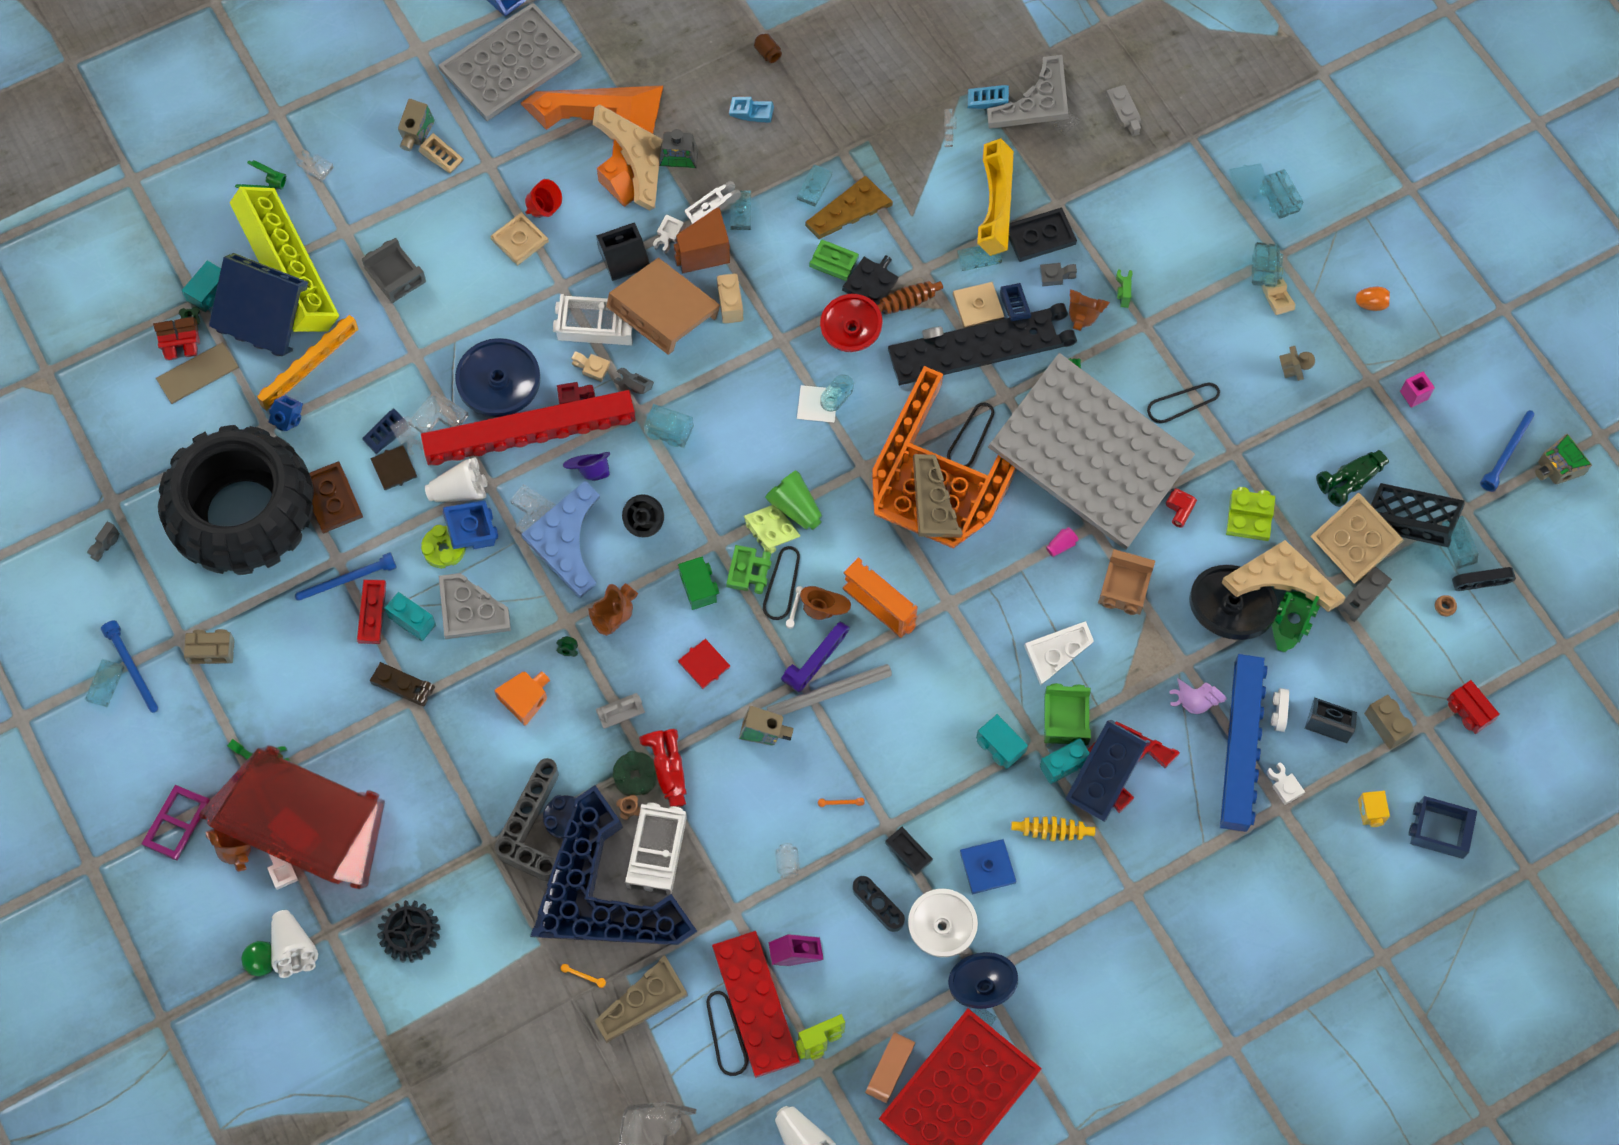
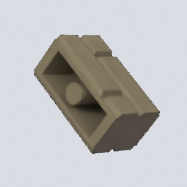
[184,629,234,664]

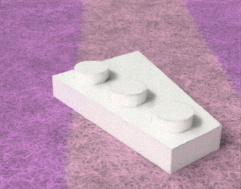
[1024,621,1094,685]

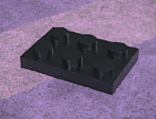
[1009,207,1077,262]

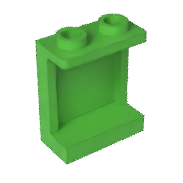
[1044,683,1091,745]

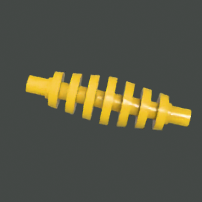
[1011,816,1095,841]

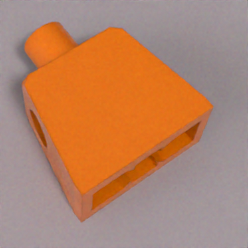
[494,671,550,726]

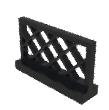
[1371,483,1465,548]

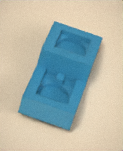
[729,97,774,123]

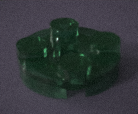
[613,751,657,796]

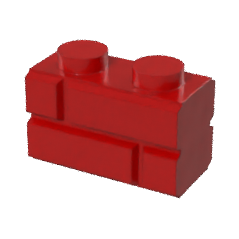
[1447,680,1500,734]

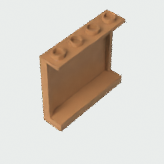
[606,258,720,355]

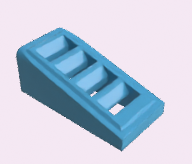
[968,85,1009,109]

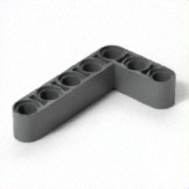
[495,758,559,881]

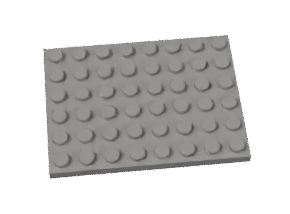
[988,353,1195,550]

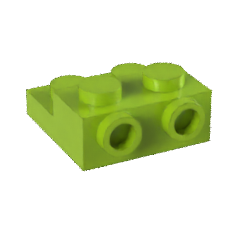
[1226,487,1275,541]
[796,1014,846,1060]

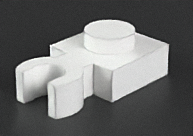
[653,215,685,253]
[1267,763,1305,805]

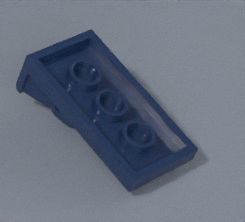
[1065,720,1151,822]

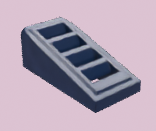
[1000,283,1031,321]
[362,408,409,454]

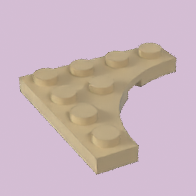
[593,105,662,211]
[1222,540,1346,612]

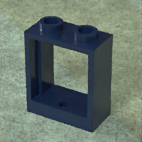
[1408,796,1477,859]

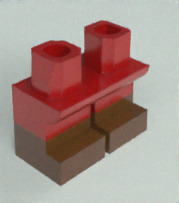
[153,317,200,360]

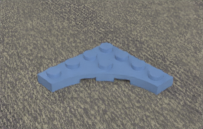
[521,480,600,598]

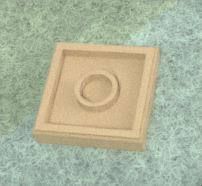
[490,212,549,266]

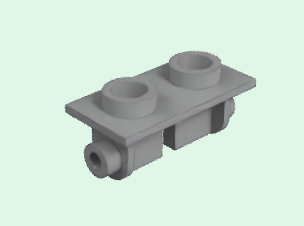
[596,693,645,729]

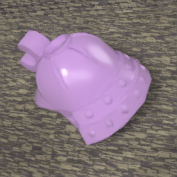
[1170,678,1227,714]

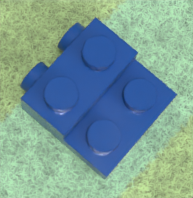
[442,500,498,549]

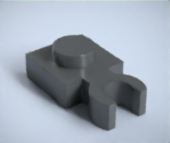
[87,521,120,562]

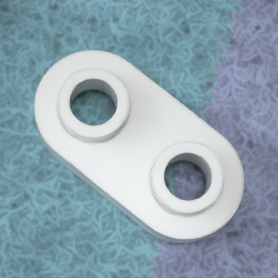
[1271,688,1289,732]

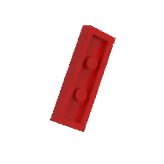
[357,579,387,644]

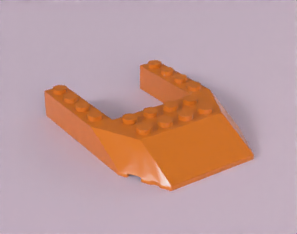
[872,366,1017,549]

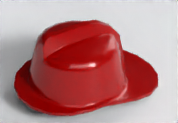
[525,179,562,218]

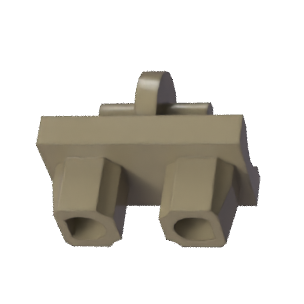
[1279,346,1315,381]

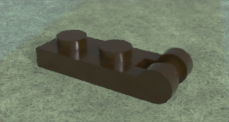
[370,662,435,706]

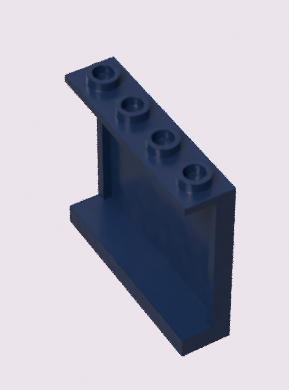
[209,253,308,356]

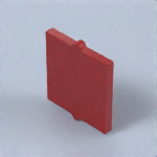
[678,638,730,689]

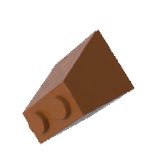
[673,207,730,274]

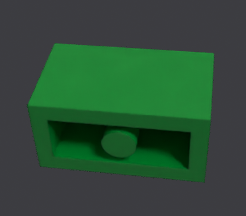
[678,556,719,610]

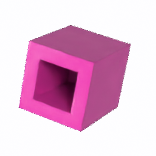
[1400,371,1435,408]

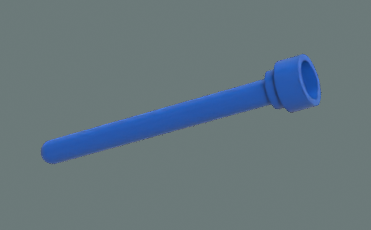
[1480,410,1535,492]
[295,552,397,601]
[101,620,158,713]

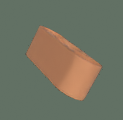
[865,1032,916,1104]

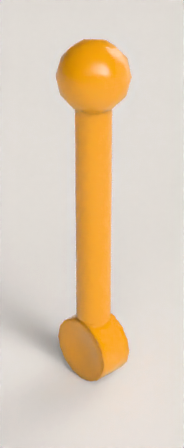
[560,964,606,988]

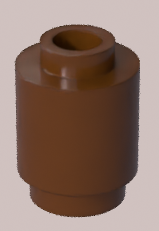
[754,34,782,63]

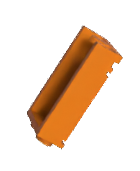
[843,557,918,638]

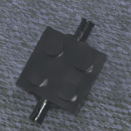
[842,255,899,305]

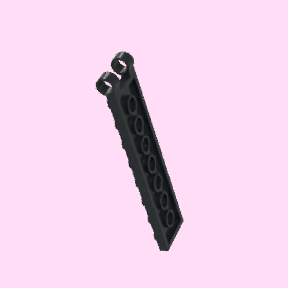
[888,303,1077,386]

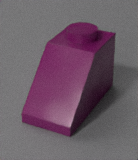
[768,934,824,966]

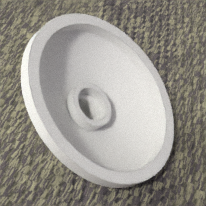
[908,889,978,957]

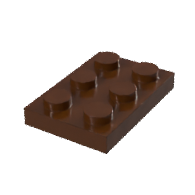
[309,461,363,534]

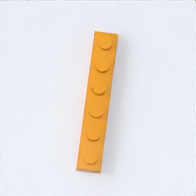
[257,314,359,411]

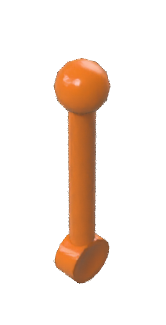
[817,798,865,807]

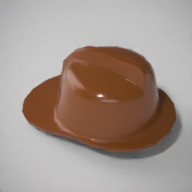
[800,586,851,620]

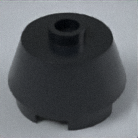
[622,494,664,538]

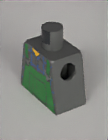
[659,129,698,168]

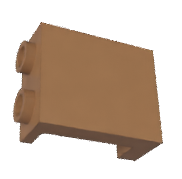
[1098,549,1155,615]

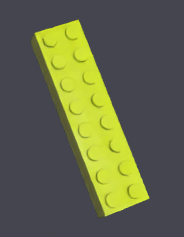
[229,186,339,332]

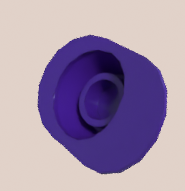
[563,452,610,481]

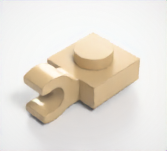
[571,352,610,382]

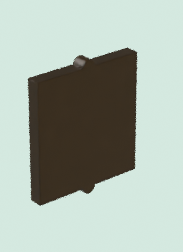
[370,445,417,490]

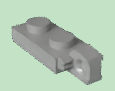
[1106,85,1141,137]

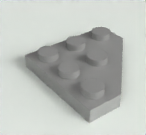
[439,573,511,639]

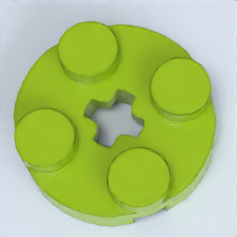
[421,525,465,569]

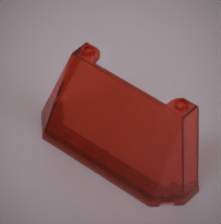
[199,745,385,889]

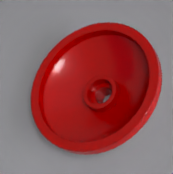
[820,294,883,352]

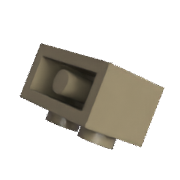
[1364,695,1414,750]

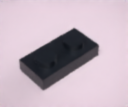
[885,826,933,876]

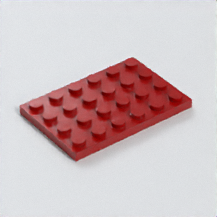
[879,1008,1042,1145]

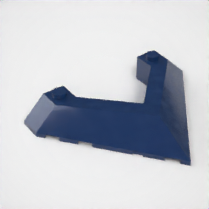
[530,785,697,945]

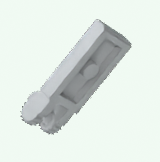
[684,181,741,224]

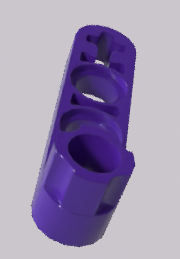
[781,621,850,693]

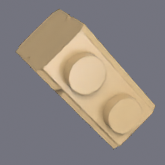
[717,273,743,324]

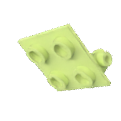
[744,505,800,554]

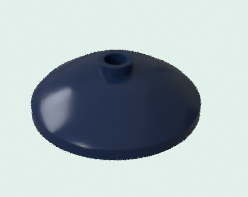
[948,952,1018,1009]

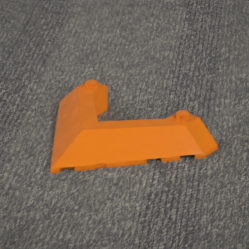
[521,86,663,207]

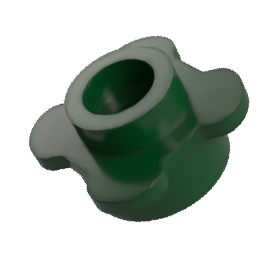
[179,307,200,325]
[556,636,578,657]

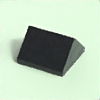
[1304,697,1357,743]

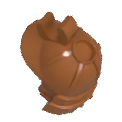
[1069,289,1110,331]
[588,583,638,636]
[205,823,254,872]

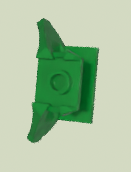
[1272,591,1320,652]

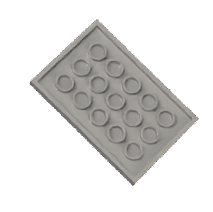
[438,3,582,121]

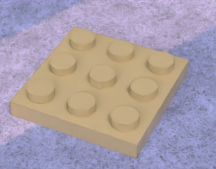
[1310,492,1404,584]

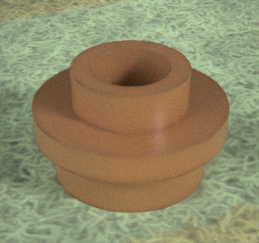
[1435,595,1457,617]

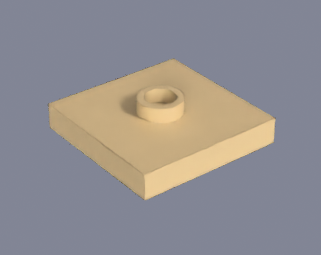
[953,282,1004,328]

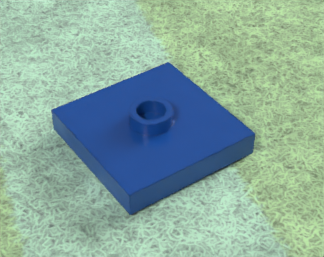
[960,839,1016,895]

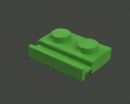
[809,239,859,281]

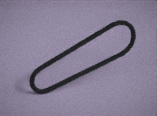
[1147,382,1220,423]
[947,402,994,467]
[763,546,800,620]
[706,991,748,1076]

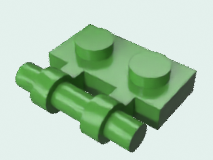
[726,545,772,594]

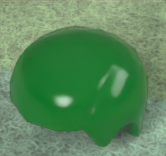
[241,941,273,977]

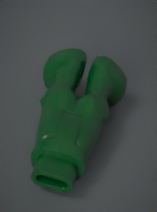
[1316,450,1389,507]

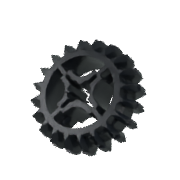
[377,900,441,963]

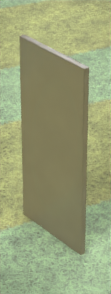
[156,342,239,404]

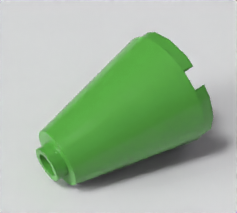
[765,470,822,530]

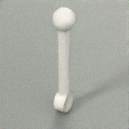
[786,586,803,629]

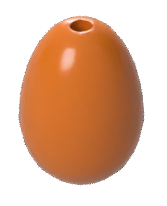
[1356,286,1390,311]

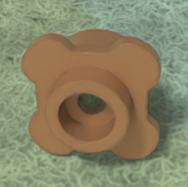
[616,795,641,820]

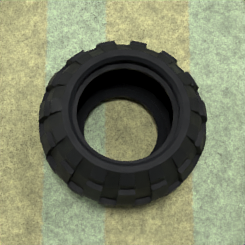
[158,425,314,575]

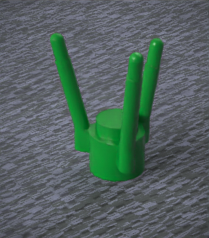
[235,160,287,190]

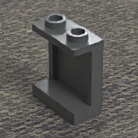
[362,238,426,303]

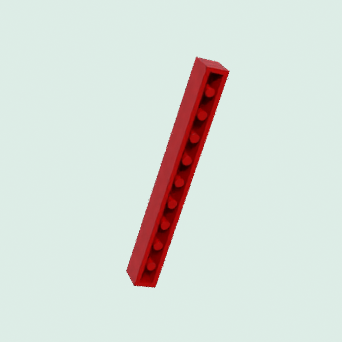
[421,390,636,465]

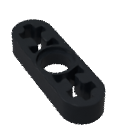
[1452,567,1516,591]
[852,876,905,932]

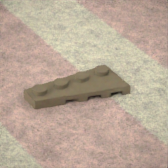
[913,454,963,538]
[595,955,688,1043]

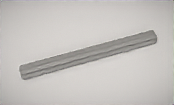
[767,664,892,715]

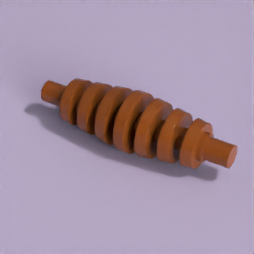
[877,281,943,315]

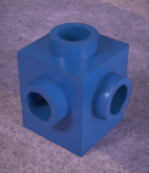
[268,395,303,431]

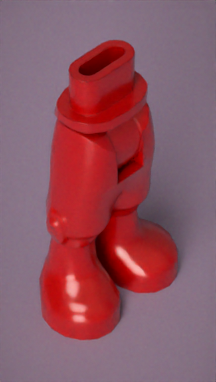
[639,729,687,807]

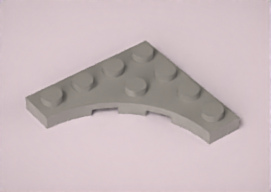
[987,55,1069,129]

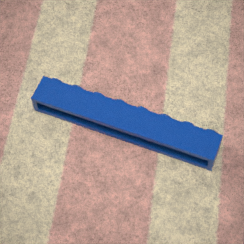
[1220,654,1268,832]

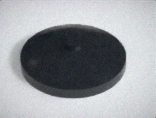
[1189,565,1278,640]

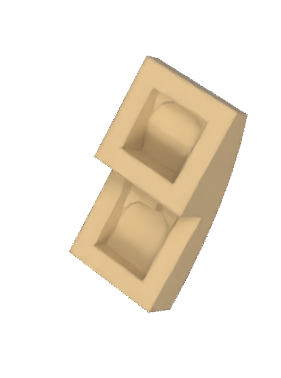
[1259,272,1295,315]

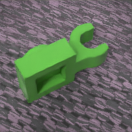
[1116,269,1133,308]

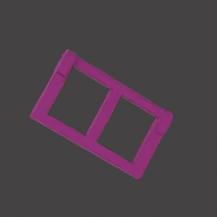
[141,784,211,861]

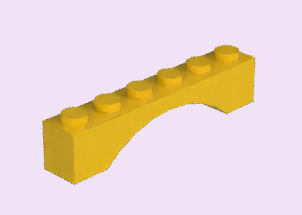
[977,138,1014,256]

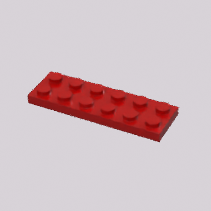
[712,931,800,1078]

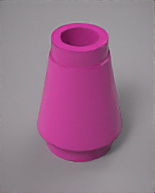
[1046,527,1079,557]

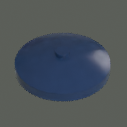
[455,338,540,417]

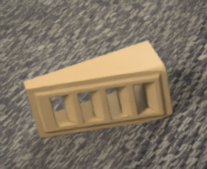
[419,133,464,174]

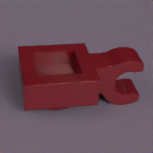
[557,382,595,404]

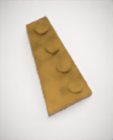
[805,176,893,239]

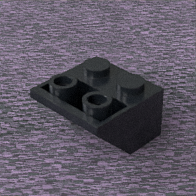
[596,222,650,281]

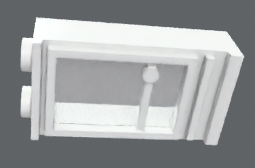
[553,294,633,345]
[625,803,687,895]

